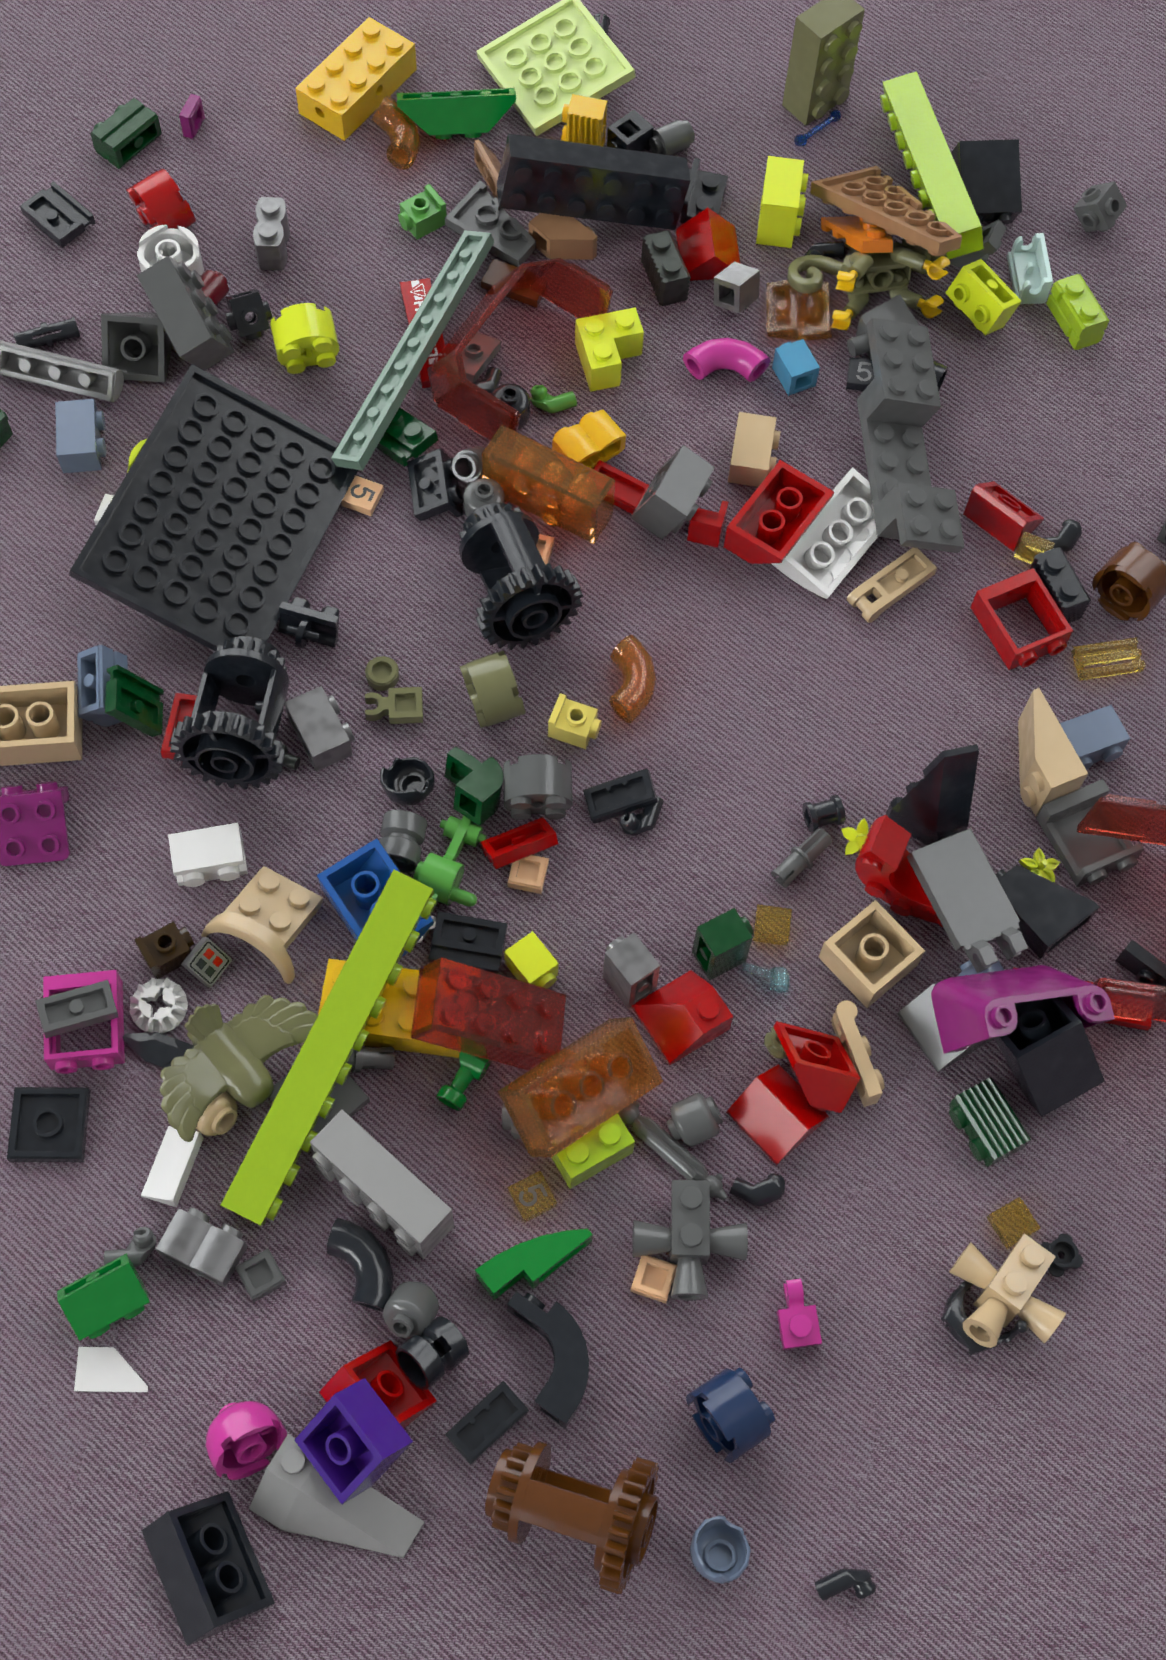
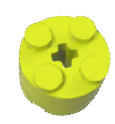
[270,303,339,374]

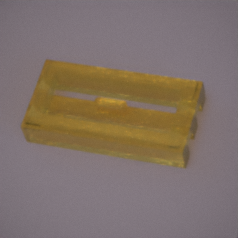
[1071,637,1146,681]

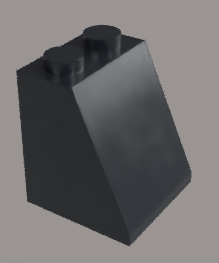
[951,139,1022,225]
[995,997,1105,1117]

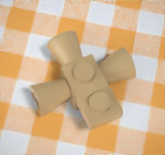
[949,1233,1066,1348]

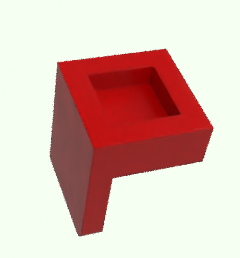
[687,500,729,548]

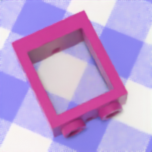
[43,970,125,1074]

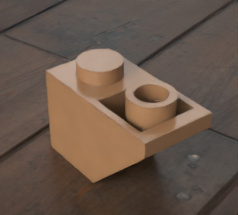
[529,213,598,260]

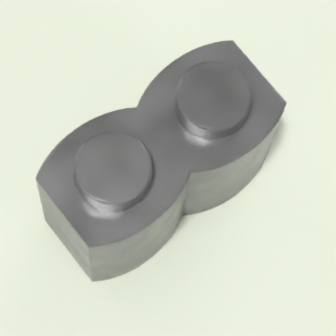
[253,197,290,270]
[156,1207,247,1288]

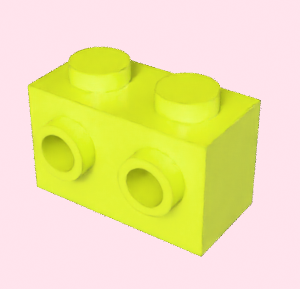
[946,259,1022,336]

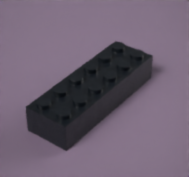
[497,134,691,230]

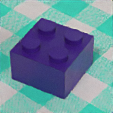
[294,1378,413,1504]

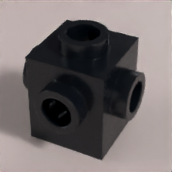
[225,289,272,340]

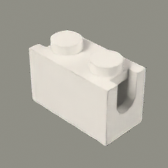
[168,823,248,887]

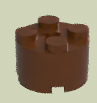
[1092,542,1166,621]

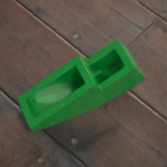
[475,1229,593,1301]

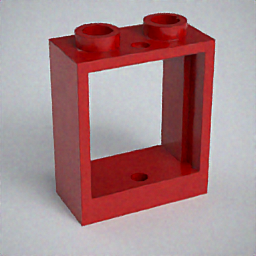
[970,568,1073,670]

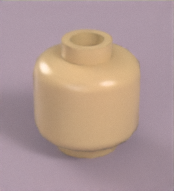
[196,1091,238,1137]

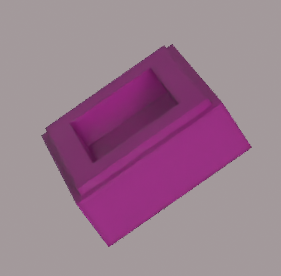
[179,94,205,139]

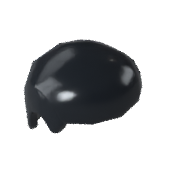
[380,757,435,806]

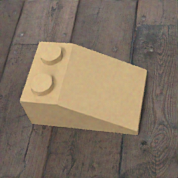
[1018,688,1088,816]

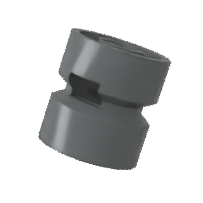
[380,810,428,873]

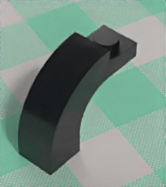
[507,1291,589,1429]

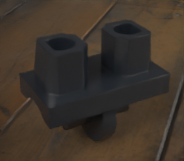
[278,597,339,649]

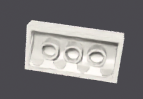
[771,467,877,599]

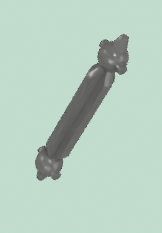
[614,1100,728,1201]

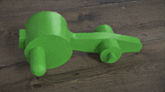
[413,816,487,907]

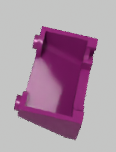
[931,965,1115,1054]

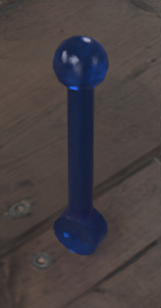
[794,110,841,147]

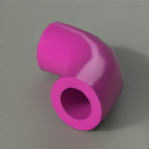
[683,338,770,382]

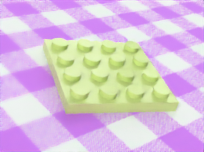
[476,0,636,136]

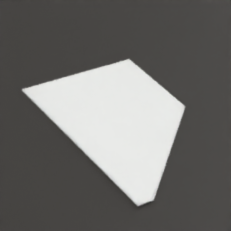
[74,1347,148,1392]

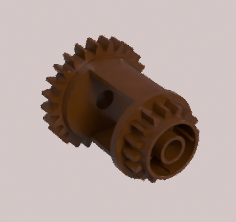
[485,1441,659,1595]

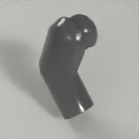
[104,1227,156,1267]

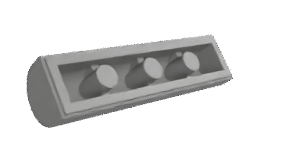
[0,340,124,402]

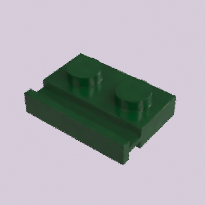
[376,407,438,467]
[105,664,164,737]

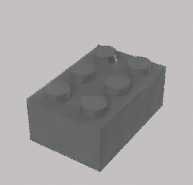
[137,255,235,371]

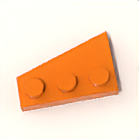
[821,216,893,253]

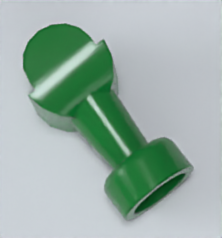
[436,1040,495,1111]

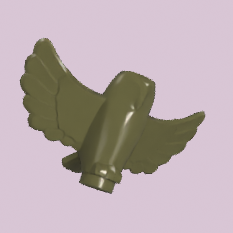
[160,995,318,1142]

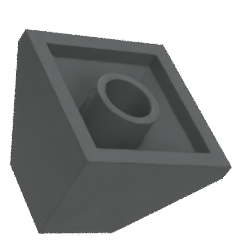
[101,312,172,382]

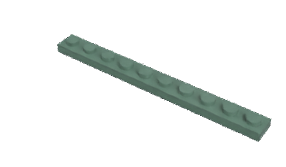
[331,230,494,471]

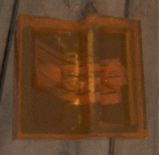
[766,280,832,340]

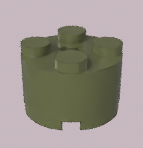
[459,650,526,728]

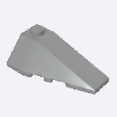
[249,1434,425,1558]

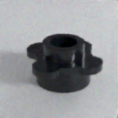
[1041,1234,1083,1277]

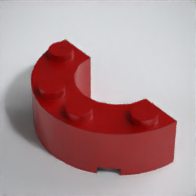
[855,815,943,927]

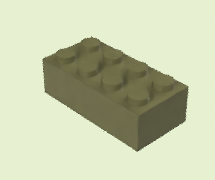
[782,0,865,126]

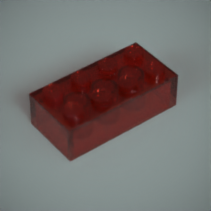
[411,958,566,1073]

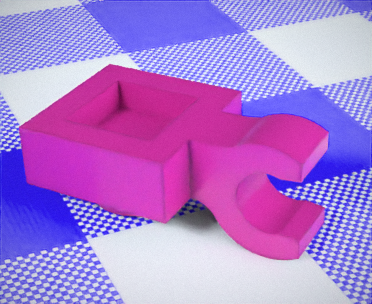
[777,1278,822,1350]

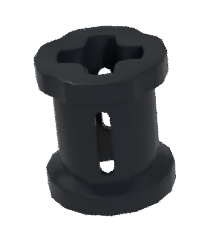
[802,794,846,833]

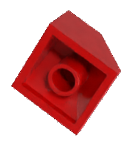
[631,970,733,1065]
[773,1021,860,1113]

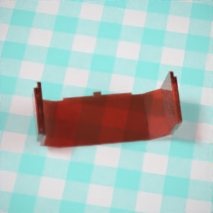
[427,258,613,451]
[1077,794,1166,1022]

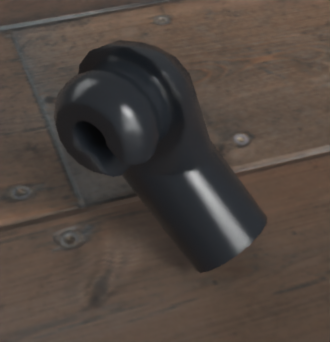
[1039,519,1082,553]
[620,796,664,836]
[729,1173,786,1207]
[815,1568,876,1601]

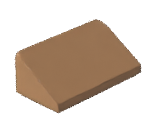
[474,139,501,199]

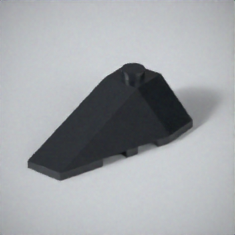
[886,744,979,845]

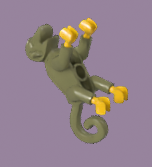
[787,238,950,331]

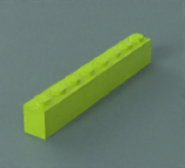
[880,71,984,259]

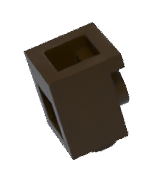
[134,921,195,979]

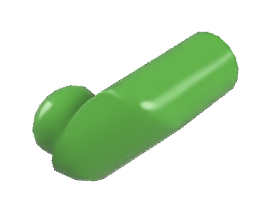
[530,385,577,413]

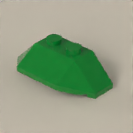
[397,88,516,139]

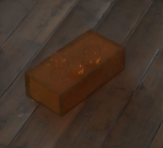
[482,425,615,544]
[497,1017,664,1158]

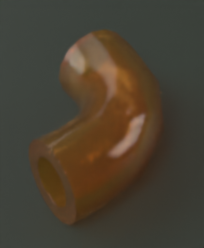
[371,95,421,170]
[609,635,657,723]

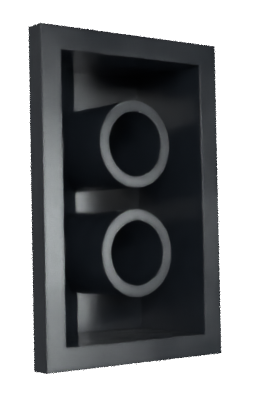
[141,1491,275,1646]

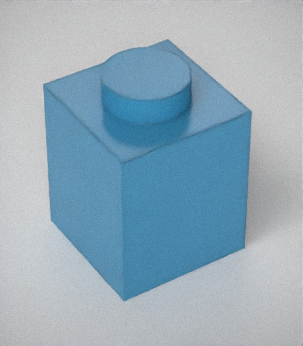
[772,339,820,396]

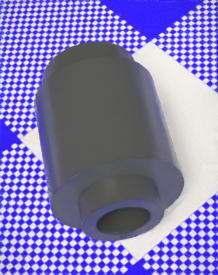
[649,119,695,156]
[452,446,493,482]

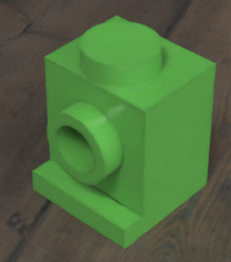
[398,184,447,240]

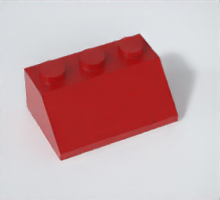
[723,460,834,564]

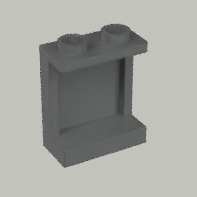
[1036,779,1144,887]

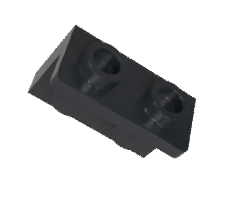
[680,158,728,223]
[407,449,463,521]

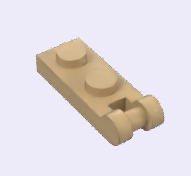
[846,548,937,623]
[831,1000,885,1107]

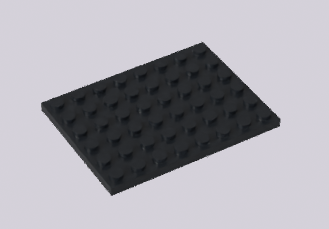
[69,364,359,651]

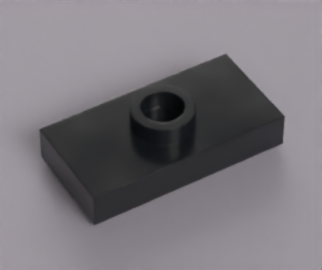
[583,768,658,824]
[1116,940,1166,998]
[445,1381,529,1465]

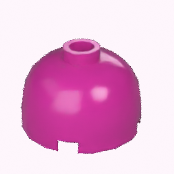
[206,1401,287,1480]

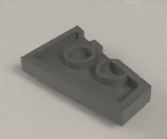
[445,180,536,268]

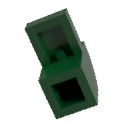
[444,746,504,826]

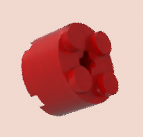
[126,168,196,229]

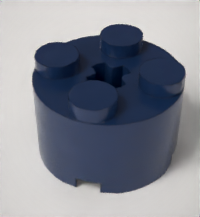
[686,1367,776,1463]

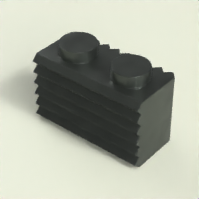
[641,230,691,306]

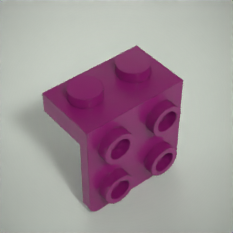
[0,781,70,866]

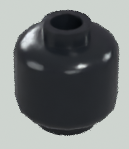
[489,383,530,431]

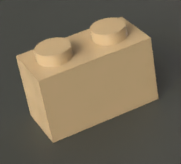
[728,412,781,487]

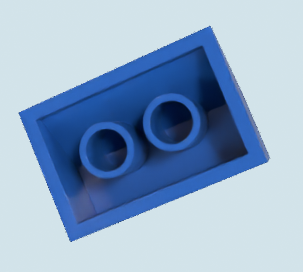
[316,838,434,957]

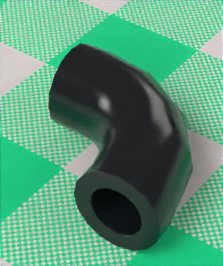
[327,1218,394,1312]

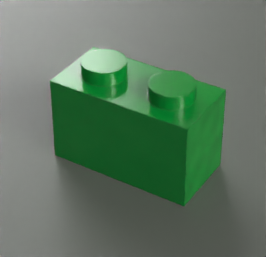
[57,1253,150,1341]

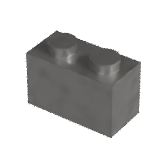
[285,686,355,771]
[603,933,660,1009]

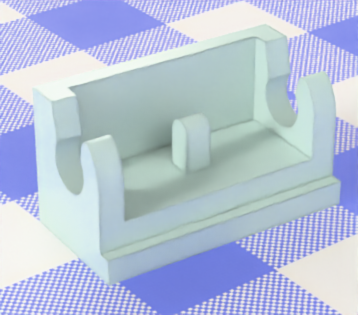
[1007,233,1053,304]

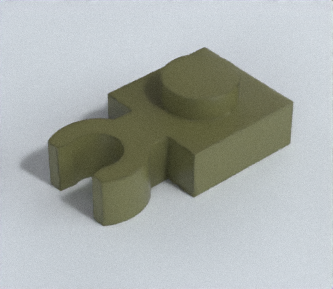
[365,687,423,724]

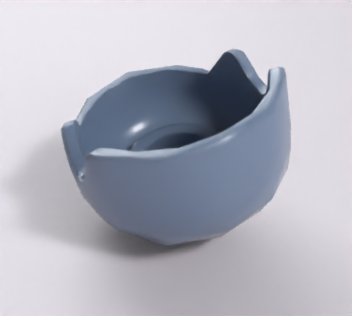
[690,1515,751,1584]

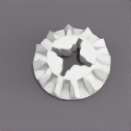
[129,978,188,1033]

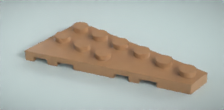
[810,166,962,256]

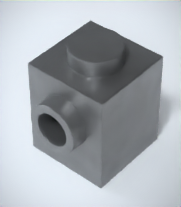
[713,262,760,313]

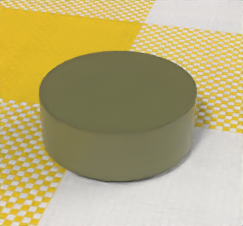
[365,656,399,691]

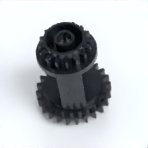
[459,503,583,650]
[170,636,289,789]

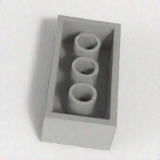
[310,1110,454,1260]

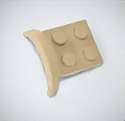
[201,866,323,984]

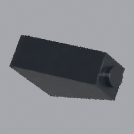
[996,865,1099,959]

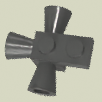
[632,1180,748,1301]

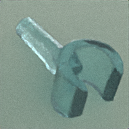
[742,962,790,993]

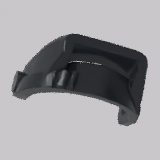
[941,1281,1028,1355]

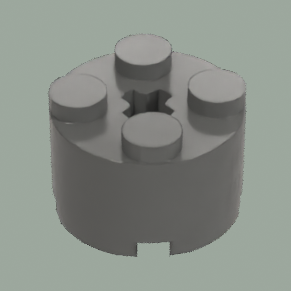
[503,754,573,820]

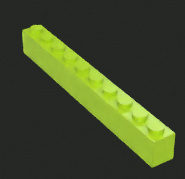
[221,869,437,1226]

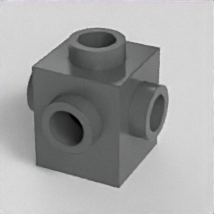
[1073,181,1127,232]

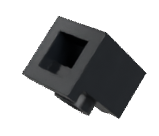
[607,110,654,152]

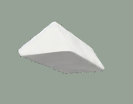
[141,1126,204,1208]

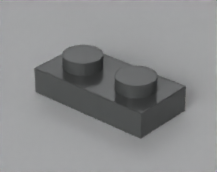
[35,980,119,1038]

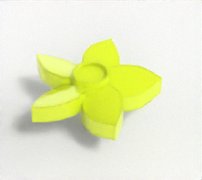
[841,818,869,855]
[1018,848,1060,883]

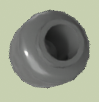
[463,478,505,518]
[666,1093,724,1147]
[383,1281,439,1339]

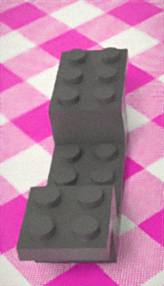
[857,317,965,553]

